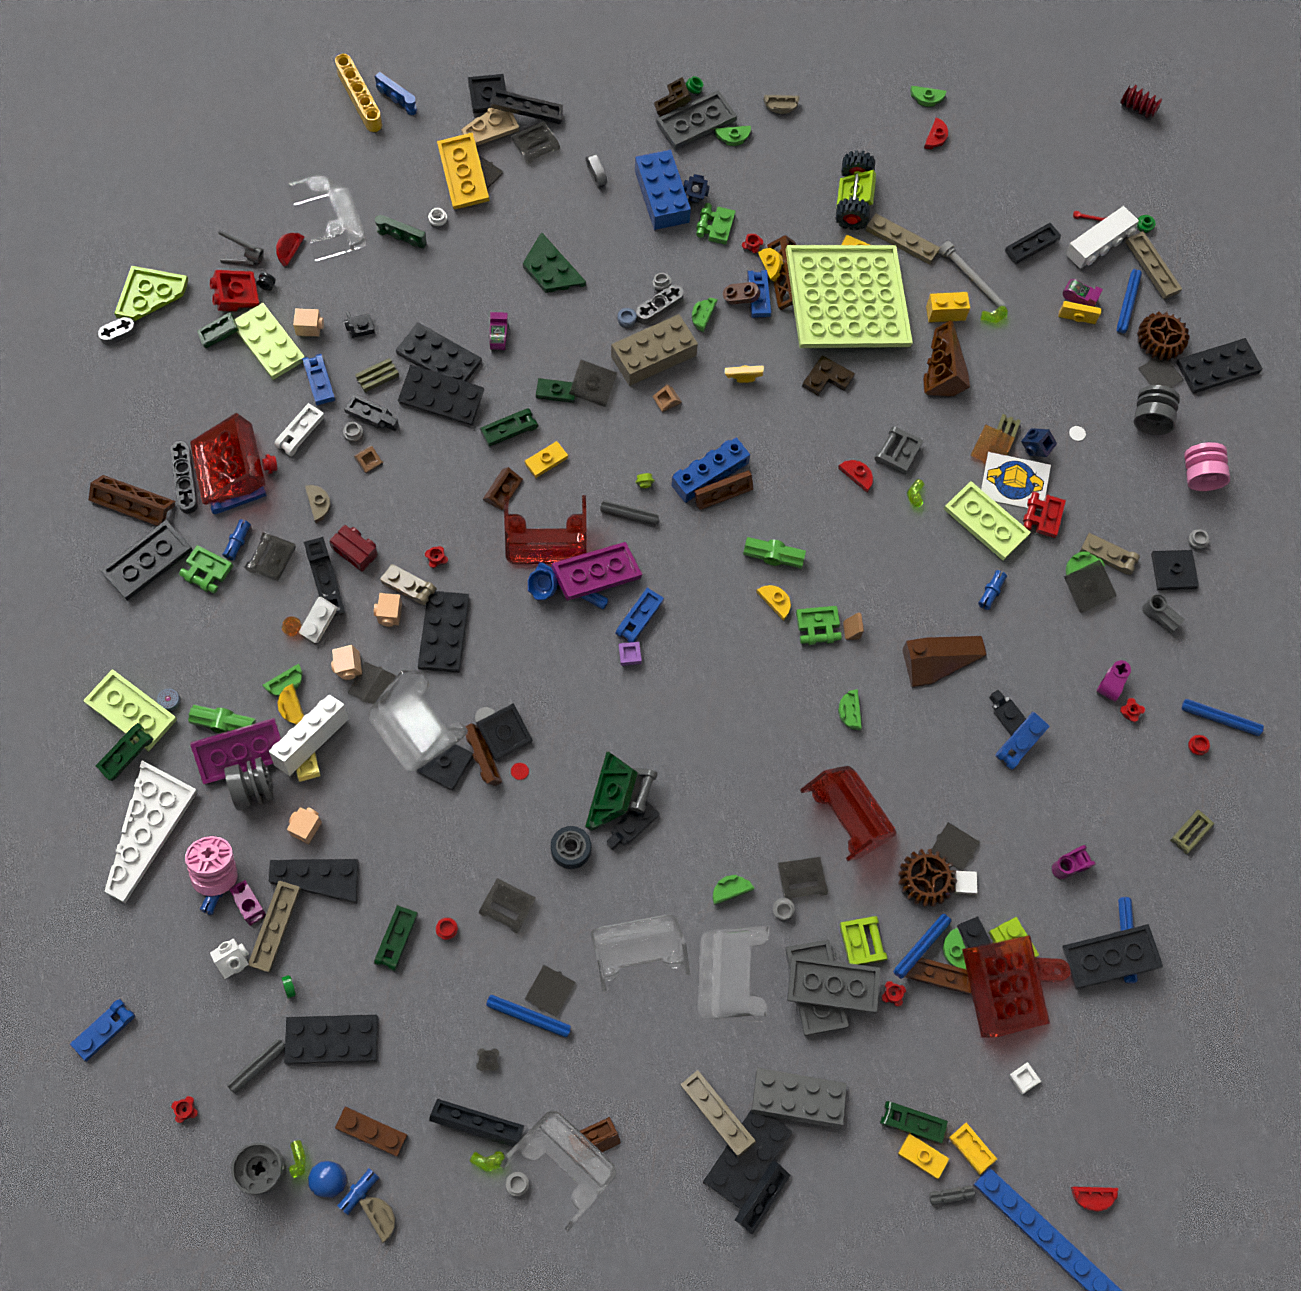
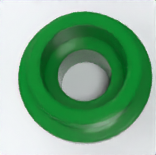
[686,76,704,94]
[1137,215,1156,233]

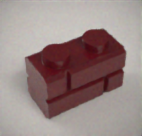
[329,525,378,572]

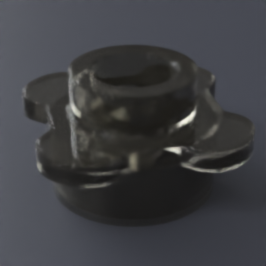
[476,1048,499,1071]

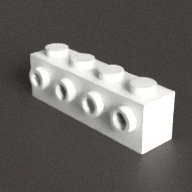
[1065,206,1139,269]
[269,694,349,776]

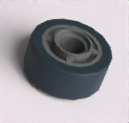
[550,826,591,869]

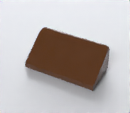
[483,467,523,510]
[568,1117,621,1162]

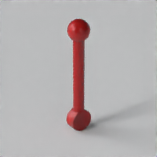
[1073,211,1107,221]

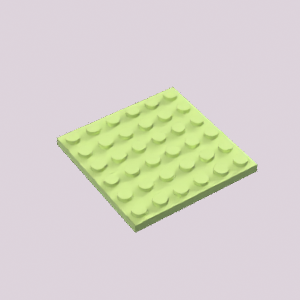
[785,245,913,348]

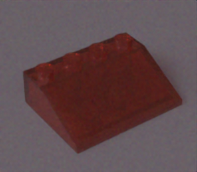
[190,412,266,505]
[962,935,1050,1038]

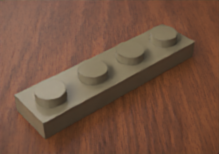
[866,213,940,265]
[1126,232,1182,299]
[248,881,301,973]
[680,1070,756,1158]

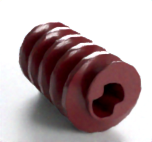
[1120,85,1162,118]

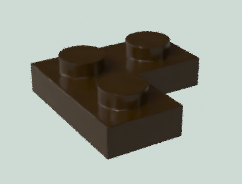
[654,77,692,117]
[802,355,855,396]

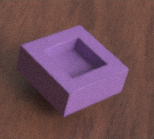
[618,642,641,666]

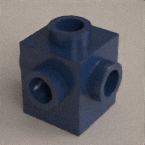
[683,174,710,203]
[1021,428,1057,457]

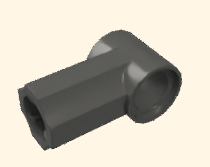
[1143,594,1185,633]

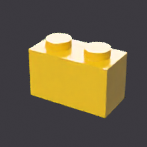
[926,292,970,322]

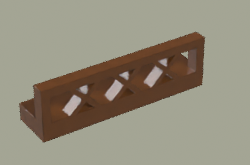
[767,235,796,310]
[88,475,176,526]

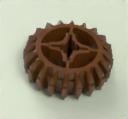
[1137,311,1190,361]
[898,849,957,907]

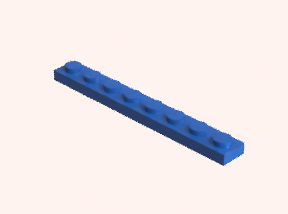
[973,1167,1122,1291]

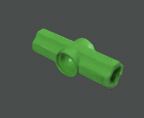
[743,537,806,569]
[188,705,256,734]

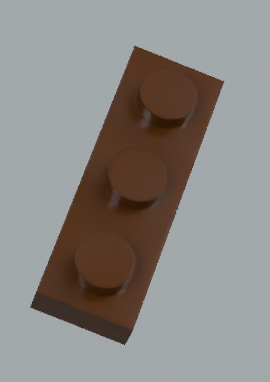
[694,470,754,510]
[465,723,503,786]
[904,958,974,995]
[335,1106,408,1157]

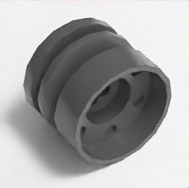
[1133,385,1180,435]
[224,757,274,811]
[231,1143,286,1194]

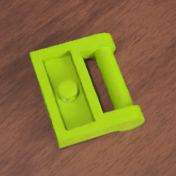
[839,916,888,965]

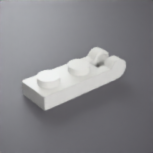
[274,403,325,456]

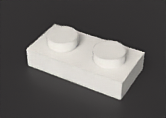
[299,597,338,643]

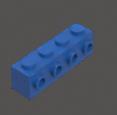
[671,437,750,503]

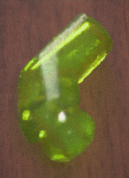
[980,306,1008,323]
[907,479,925,507]
[289,1140,306,1178]
[469,1151,505,1172]

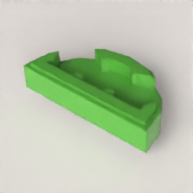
[910,86,946,107]
[715,126,751,146]
[691,298,718,332]
[1065,552,1105,577]
[262,663,303,696]
[838,689,862,731]
[712,875,755,905]
[942,928,974,971]

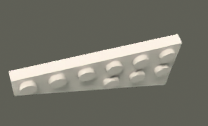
[105,761,198,903]

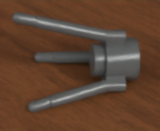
[218,231,264,266]

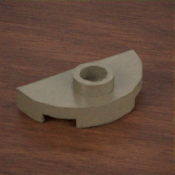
[763,95,800,114]
[305,485,331,523]
[360,1197,395,1243]

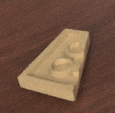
[461,108,519,146]

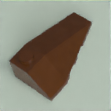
[923,320,970,396]
[902,636,987,687]

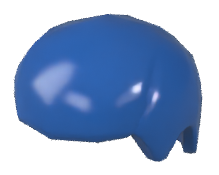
[527,568,558,600]
[308,1161,347,1198]

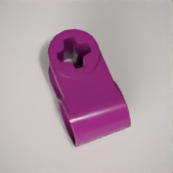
[1096,660,1131,702]
[1051,845,1096,879]

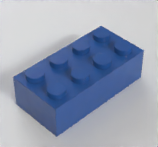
[635,150,691,230]

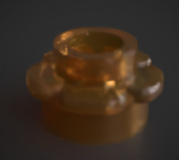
[282,616,302,636]

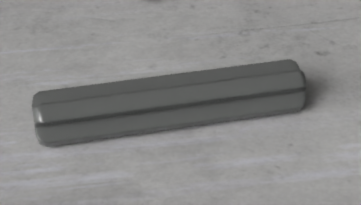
[600,500,659,525]
[227,1039,285,1093]

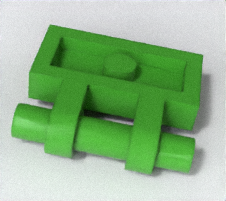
[696,203,735,245]
[179,545,233,594]
[796,606,842,645]

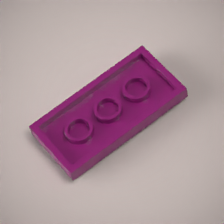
[551,542,642,601]
[190,718,281,785]

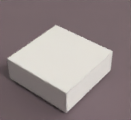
[954,871,977,895]
[1008,1062,1041,1094]

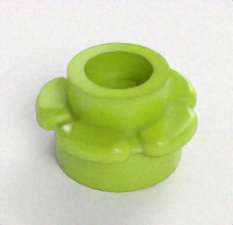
[635,473,655,488]

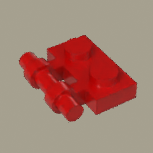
[1023,492,1066,538]

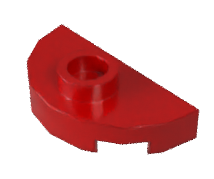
[924,117,948,149]
[276,233,305,266]
[838,460,873,493]
[1071,1187,1118,1212]

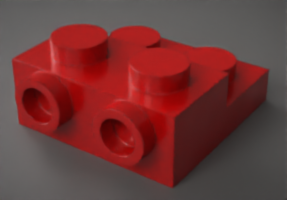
[210,270,259,312]

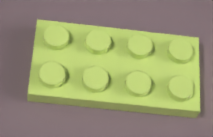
[235,303,305,380]
[944,481,1031,561]
[83,669,177,752]

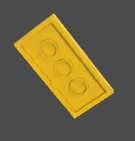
[437,132,490,210]

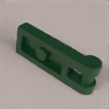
[375,215,427,249]
[480,408,539,447]
[96,723,154,781]
[374,905,418,972]
[880,1101,948,1144]

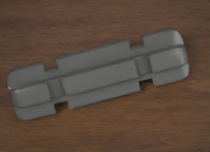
[929,1185,975,1205]

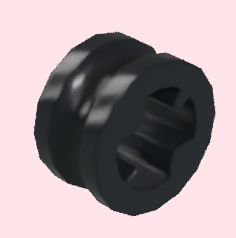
[256,273,276,291]

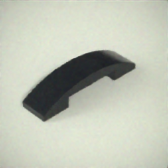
[303,537,345,617]

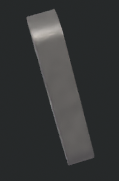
[636,285,683,324]

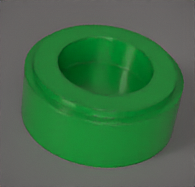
[281,975,296,999]

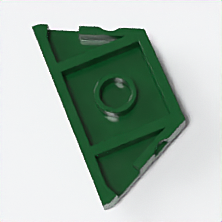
[523,233,586,293]
[585,752,638,831]

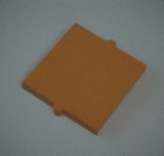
[970,424,1015,464]

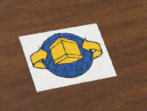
[981,452,1051,511]

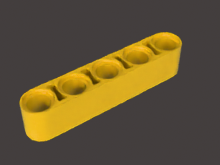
[335,54,382,132]

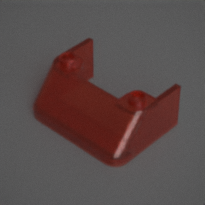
[504,495,587,564]
[800,766,897,862]

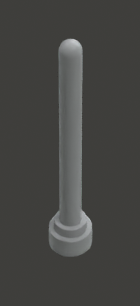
[938,241,1006,309]

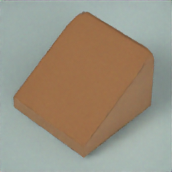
[652,385,682,412]
[353,446,383,473]
[843,613,864,640]

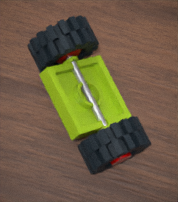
[835,150,876,230]

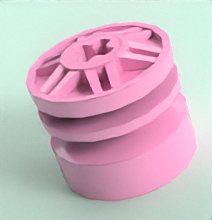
[1184,442,1230,491]
[185,836,238,896]

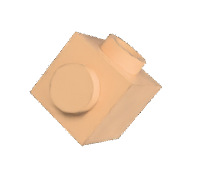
[293,308,324,337]
[374,593,402,627]
[331,645,362,680]
[287,807,322,845]

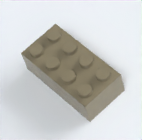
[611,314,698,386]

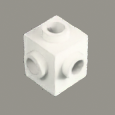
[210,938,249,979]

